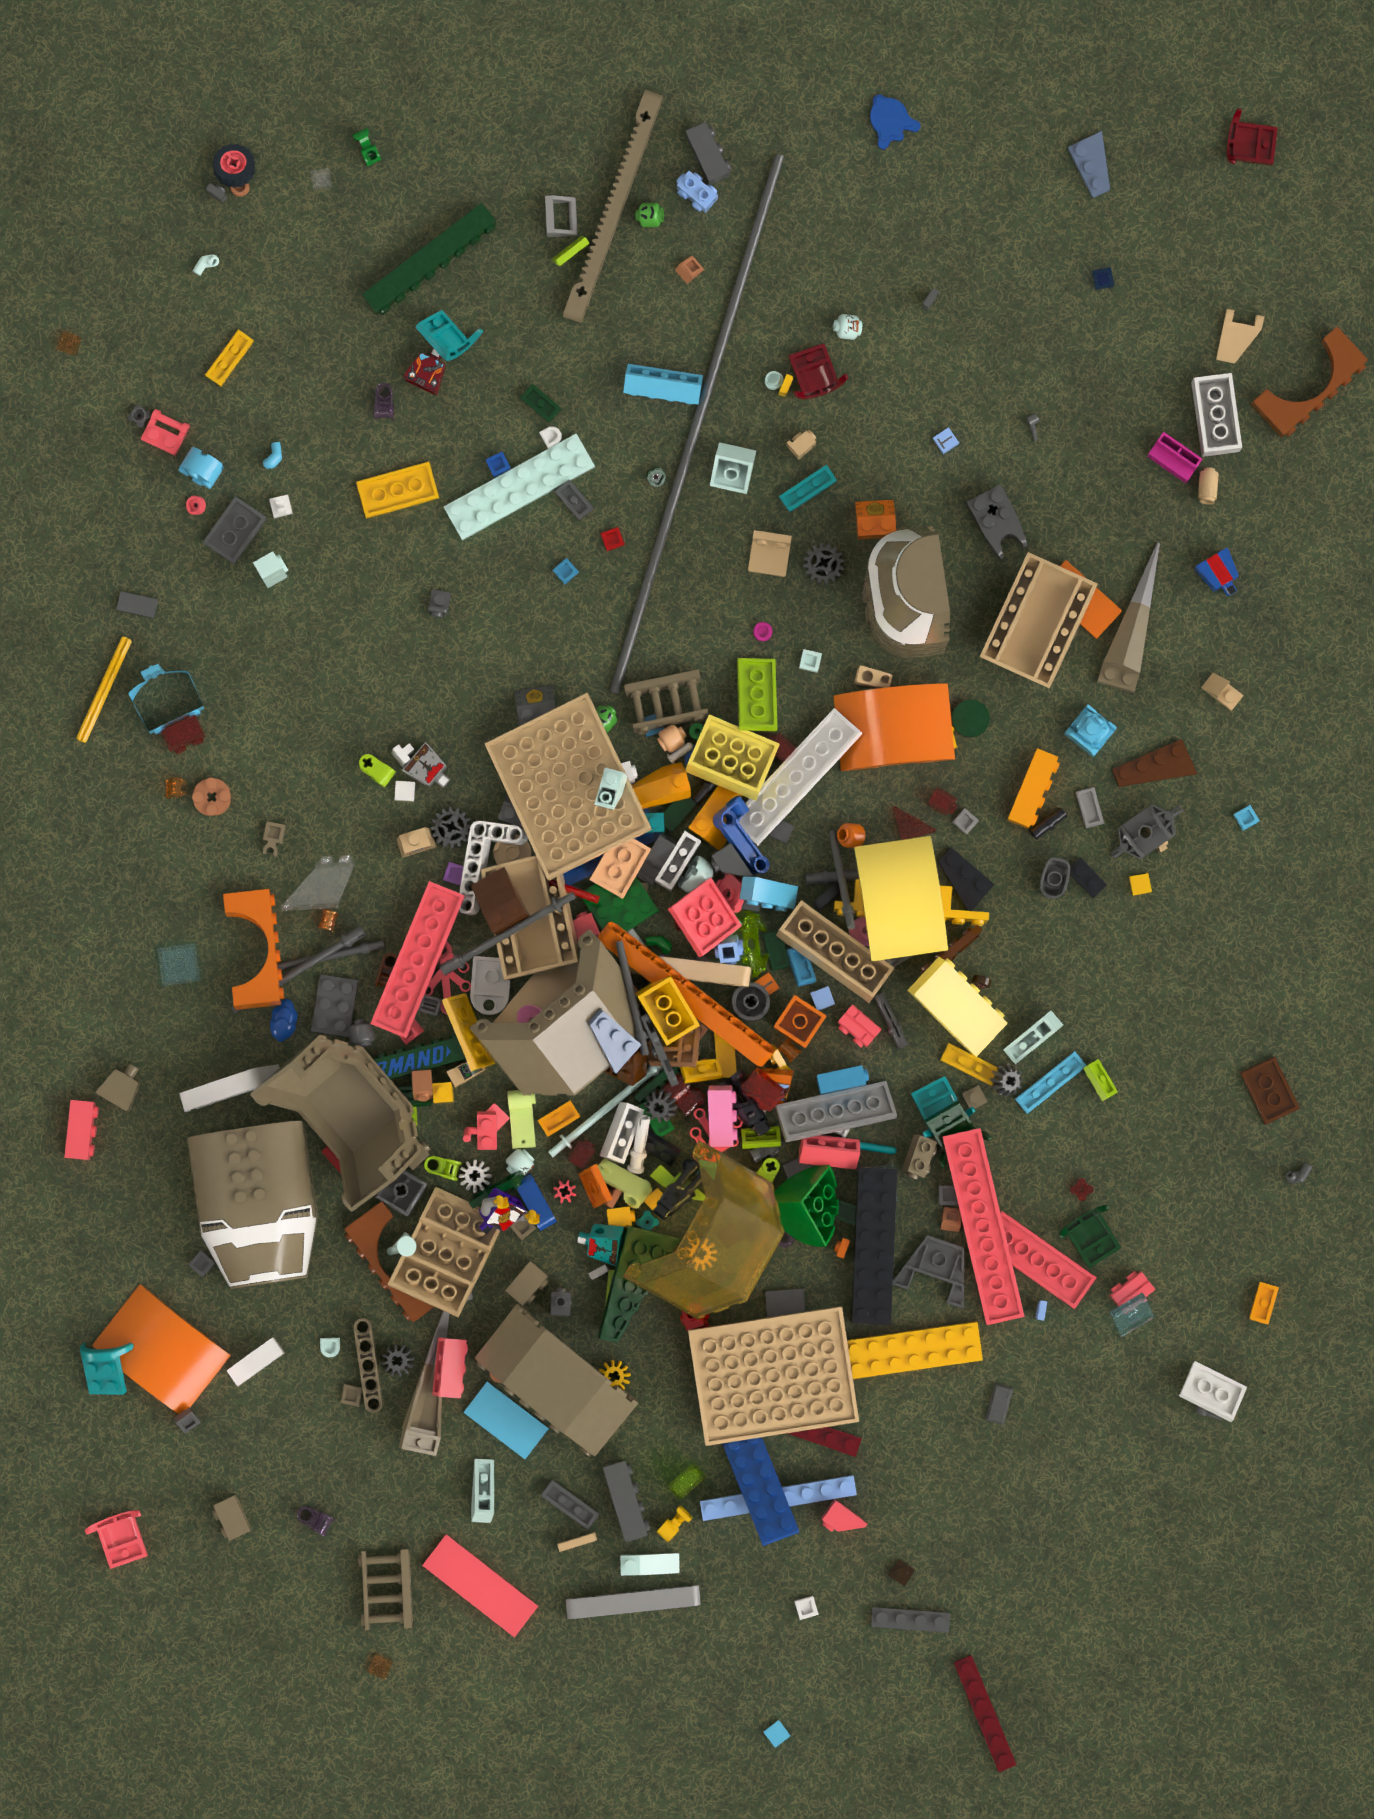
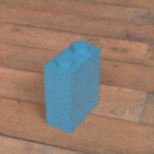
[816,1065,869,1095]

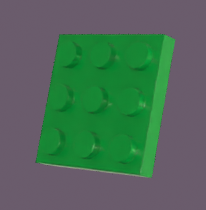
[582,877,659,932]

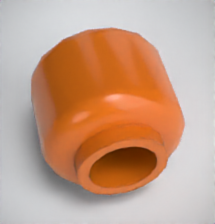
[837,823,866,848]

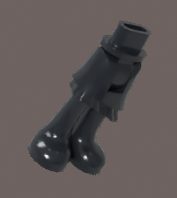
[718,1069,771,1137]
[653,1159,713,1220]

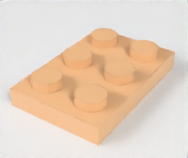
[589,839,651,899]

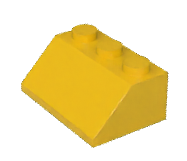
[635,976,700,1045]

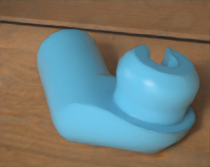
[263,442,282,469]

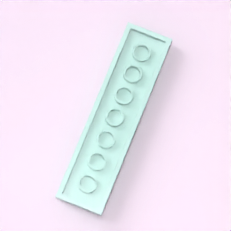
[444,434,595,541]

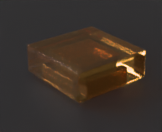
[57,331,82,356]
[368,1654,393,1679]

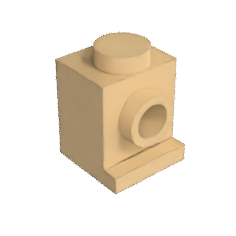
[786,430,816,460]

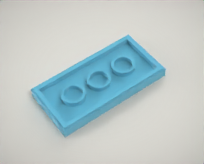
[463,1381,549,1459]

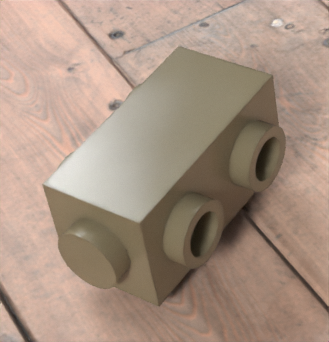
[901,1135,937,1180]

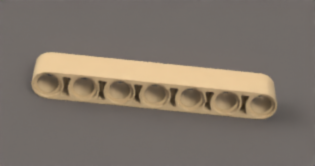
[628,956,751,987]

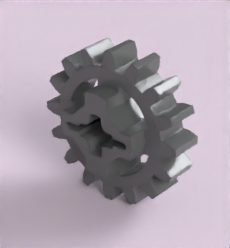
[803,543,844,585]
[431,807,471,849]

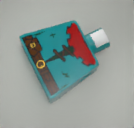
[578,1224,624,1266]

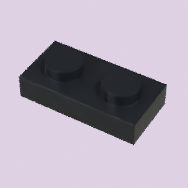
[1070,857,1107,898]
[645,1130,681,1166]

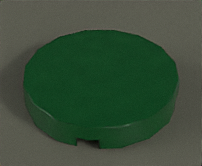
[952,699,990,738]

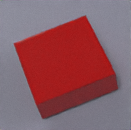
[600,527,625,552]

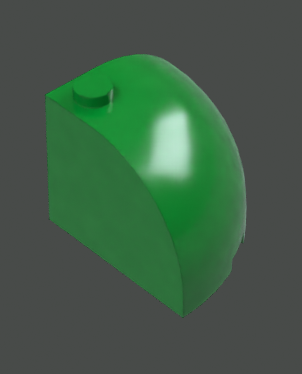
[766,1165,839,1247]

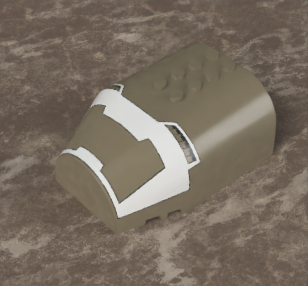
[862,526,950,659]
[187,1121,319,1289]

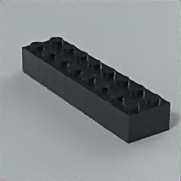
[851,1167,898,1325]

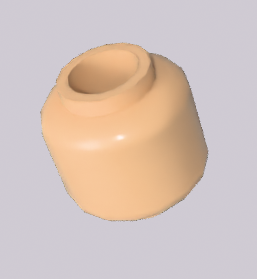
[657,724,687,753]

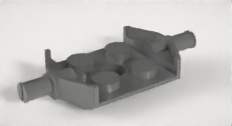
[1111,803,1184,859]

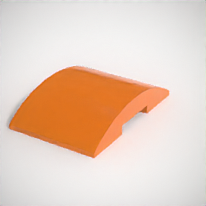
[834,684,955,771]
[92,1284,231,1414]

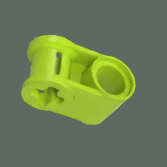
[359,754,396,788]
[424,1156,462,1181]
[749,1157,780,1195]

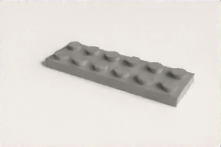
[775,1081,897,1142]

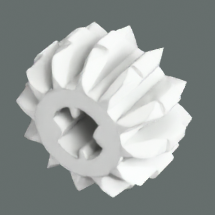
[459,1160,492,1193]

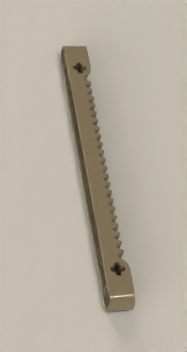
[563,90,664,323]

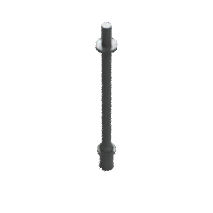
[439,892,576,976]
[231,925,367,1014]

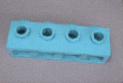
[623,364,703,404]

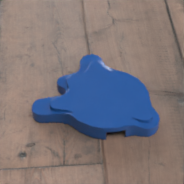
[870,94,921,150]

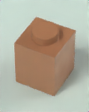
[412,1070,433,1101]

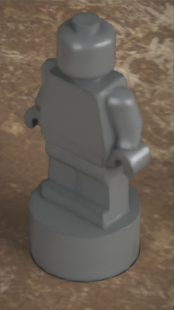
[748,1139,785,1165]

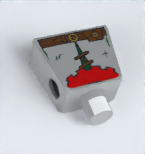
[402,742,450,788]

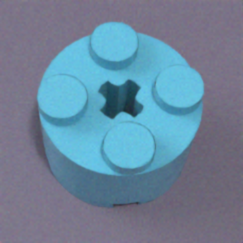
[178,447,224,489]

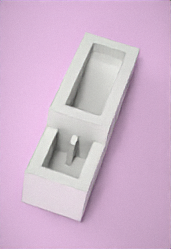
[227,1337,285,1387]

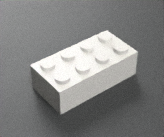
[1191,373,1242,457]

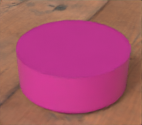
[753,622,772,642]

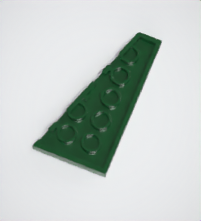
[597,1225,681,1343]

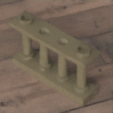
[624,669,709,734]
[358,1548,413,1630]

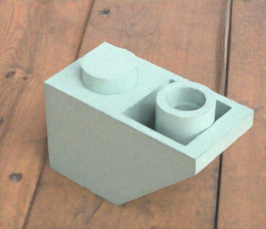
[594,768,627,810]

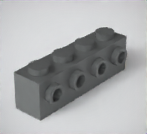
[603,1460,650,1542]

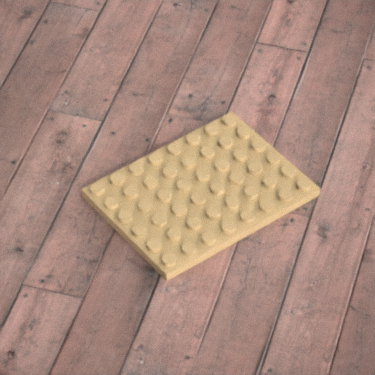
[485,693,652,880]
[688,1306,859,1446]

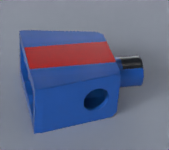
[1194,548,1239,597]

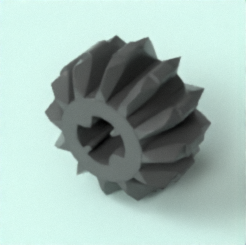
[990,1063,1024,1096]
[644,1089,678,1123]
[381,1344,414,1377]

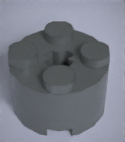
[732,982,770,1022]

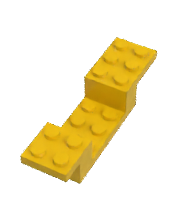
[833,879,989,926]

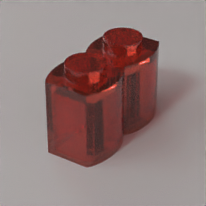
[161,715,206,754]
[741,1067,786,1112]
[662,1072,705,1116]

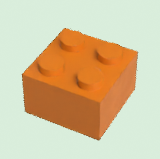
[773,995,827,1049]

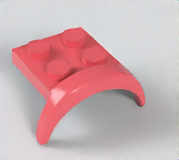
[85,1510,148,1569]

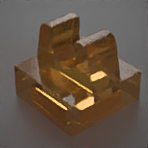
[166,777,187,799]

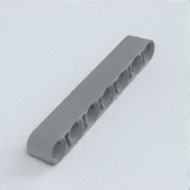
[565,1585,701,1619]

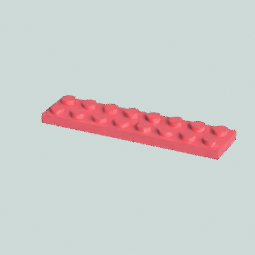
[370,881,465,1039]

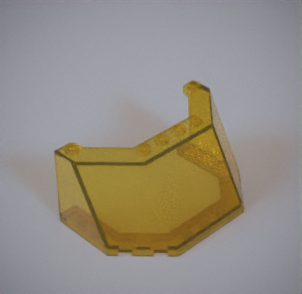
[623,1141,784,1319]

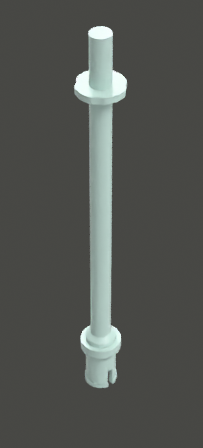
[548,1064,664,1157]

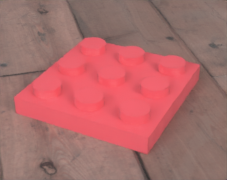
[668,878,742,957]

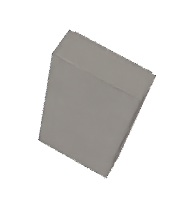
[1075,787,1104,829]

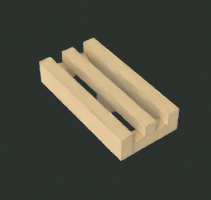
[557,1532,597,1552]

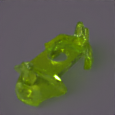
[738,910,769,978]

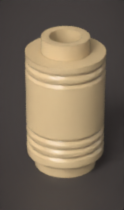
[1198,468,1219,504]

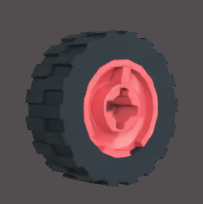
[213,144,255,188]

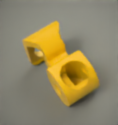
[657,1505,693,1543]

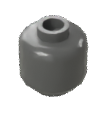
[348,1019,375,1047]

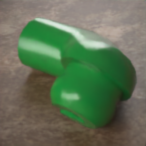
[645,935,672,954]

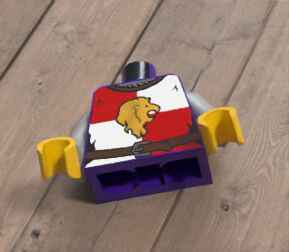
[479,1188,540,1234]

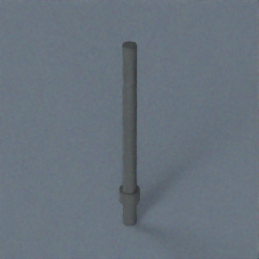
[828,830,855,929]
[278,940,385,970]
[615,941,649,1056]

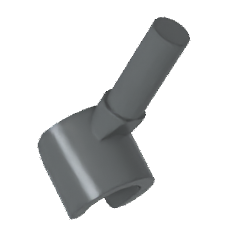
[1027,413,1040,441]
[1196,1405,1222,1421]

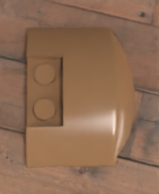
[643,1013,701,1067]

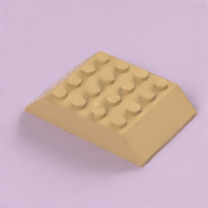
[980,552,1098,688]
[481,855,579,981]

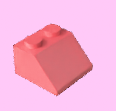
[821,1499,867,1532]

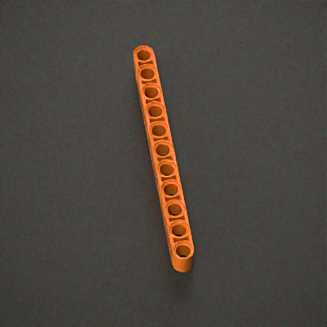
[597,922,775,1067]

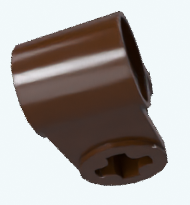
[375,953,398,987]

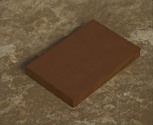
[1240,1057,1300,1125]

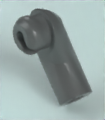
[1285,1162,1313,1184]

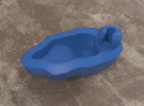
[270,999,298,1042]

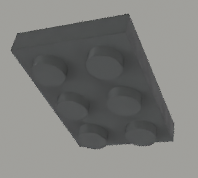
[203,496,267,565]
[311,975,358,1037]

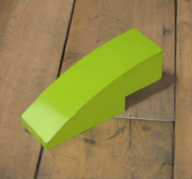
[650,1165,708,1202]

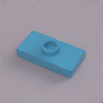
[787,948,817,987]

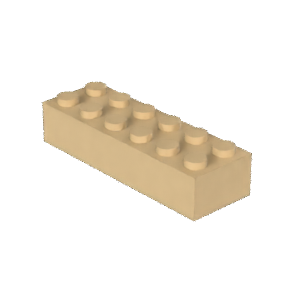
[776,900,894,1003]

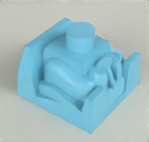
[1064,704,1117,757]

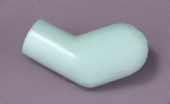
[192,255,219,276]

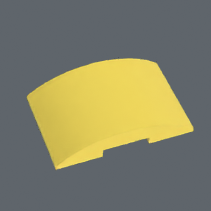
[854,836,948,962]

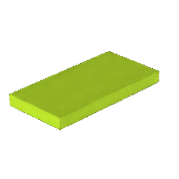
[737,658,778,731]

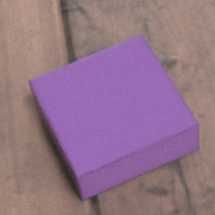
[443,862,464,886]

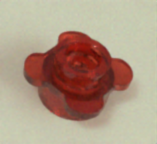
[1070,1178,1094,1201]

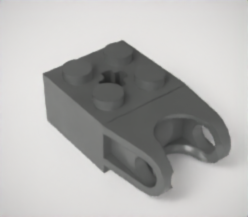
[966,484,1027,560]

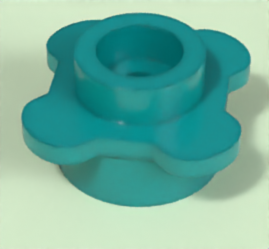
[636,1211,659,1231]

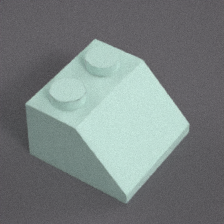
[710,442,756,494]

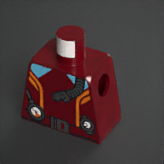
[403,348,446,396]

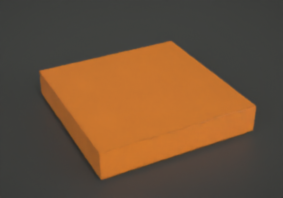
[578,1164,612,1208]

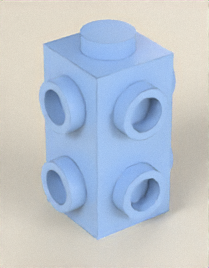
[676,171,718,213]
[715,935,744,965]

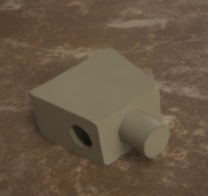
[96,1063,141,1112]

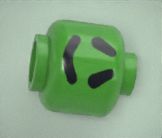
[635,203,664,228]
[596,705,617,733]

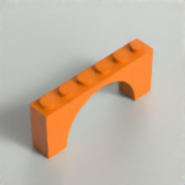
[223,889,284,1010]

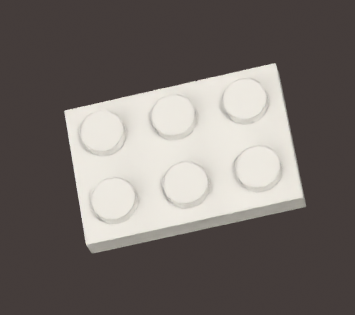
[1179,1361,1247,1422]

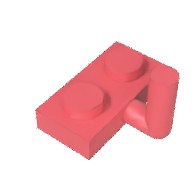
[463,1111,497,1150]

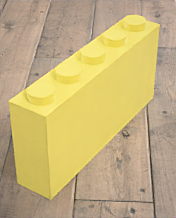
[907,957,1007,1057]

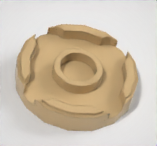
[493,834,531,865]

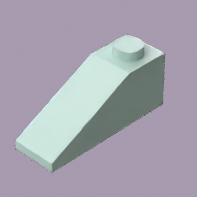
[1003,1011,1063,1065]
[471,1459,494,1523]
[620,1553,679,1576]

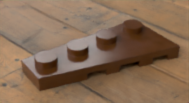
[1112,739,1197,787]
[920,925,982,976]

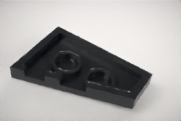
[938,848,995,911]

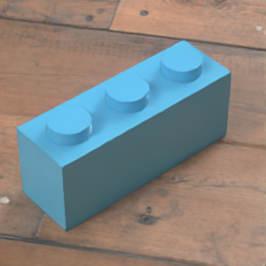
[740,876,798,912]

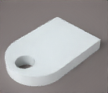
[470,956,510,1015]

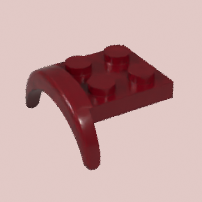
[1226,108,1278,166]
[789,343,848,400]

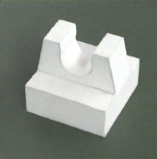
[269,495,293,518]
[391,744,414,768]

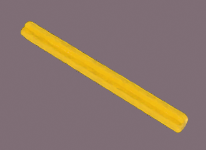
[76,637,131,743]

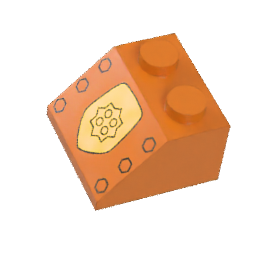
[855,500,896,540]

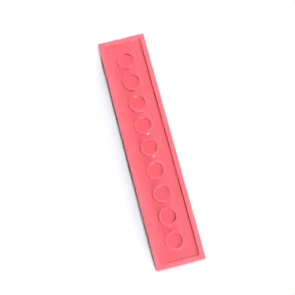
[943,1128,1024,1325]

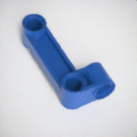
[713,795,770,875]

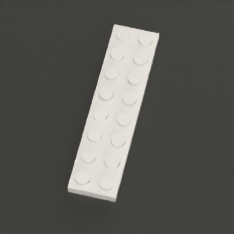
[738,708,862,846]

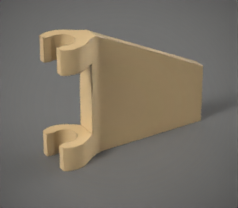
[1216,309,1264,364]

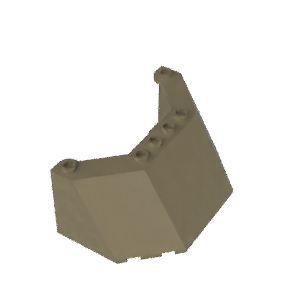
[470,929,640,1096]
[250,1035,421,1212]
[475,1304,639,1457]

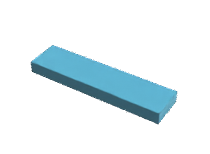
[1015,1051,1087,1114]

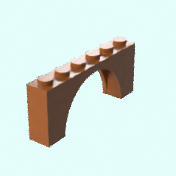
[1251,327,1368,438]
[344,1201,434,1322]

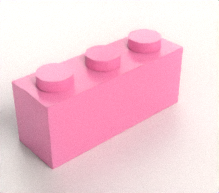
[708,1085,738,1147]

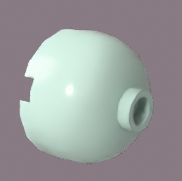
[678,856,714,893]

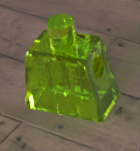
[666,1461,706,1500]

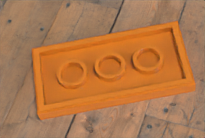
[1060,560,1122,639]

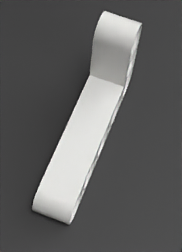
[459,821,528,916]
[179,1064,280,1112]

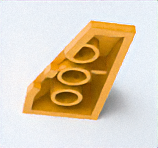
[632,762,691,809]
[688,786,742,851]

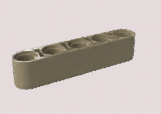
[354,1318,383,1413]

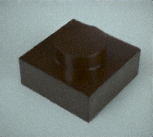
[888,1559,915,1586]

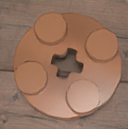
[192,778,231,816]

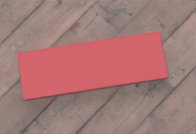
[1000,1211,1097,1309]
[422,1534,538,1637]

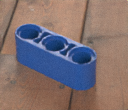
[517,1173,557,1231]

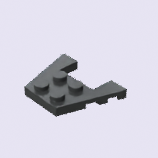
[893,1235,964,1309]

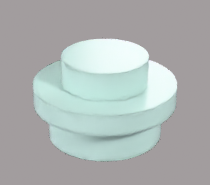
[765,371,784,390]

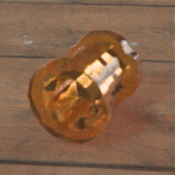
[317,909,339,932]
[778,1038,802,1064]

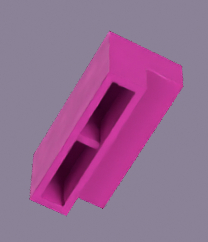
[1147,432,1202,484]

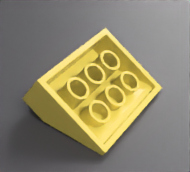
[686,715,780,801]

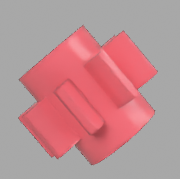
[553,1180,576,1203]

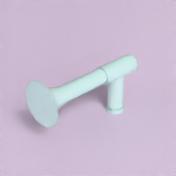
[387,1232,416,1257]

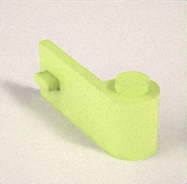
[507,1090,536,1149]
[598,1158,652,1208]

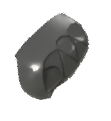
[1040,857,1070,899]

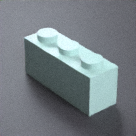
[253,552,288,588]

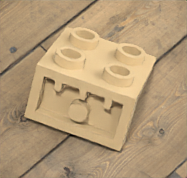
[748,530,792,577]

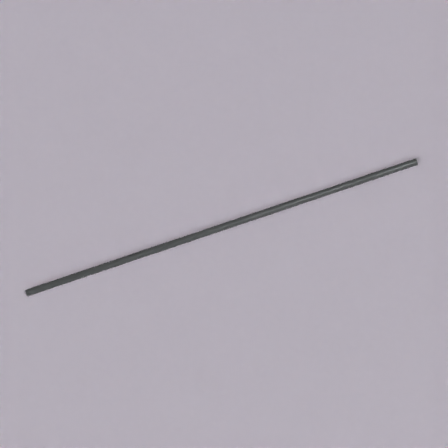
[610,154,784,694]

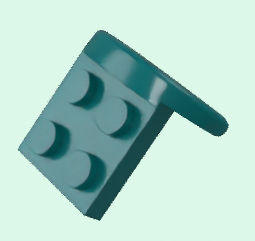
[415,310,483,361]
[911,1076,975,1137]
[80,1343,134,1395]

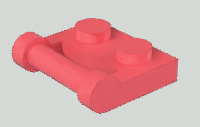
[141,409,190,456]

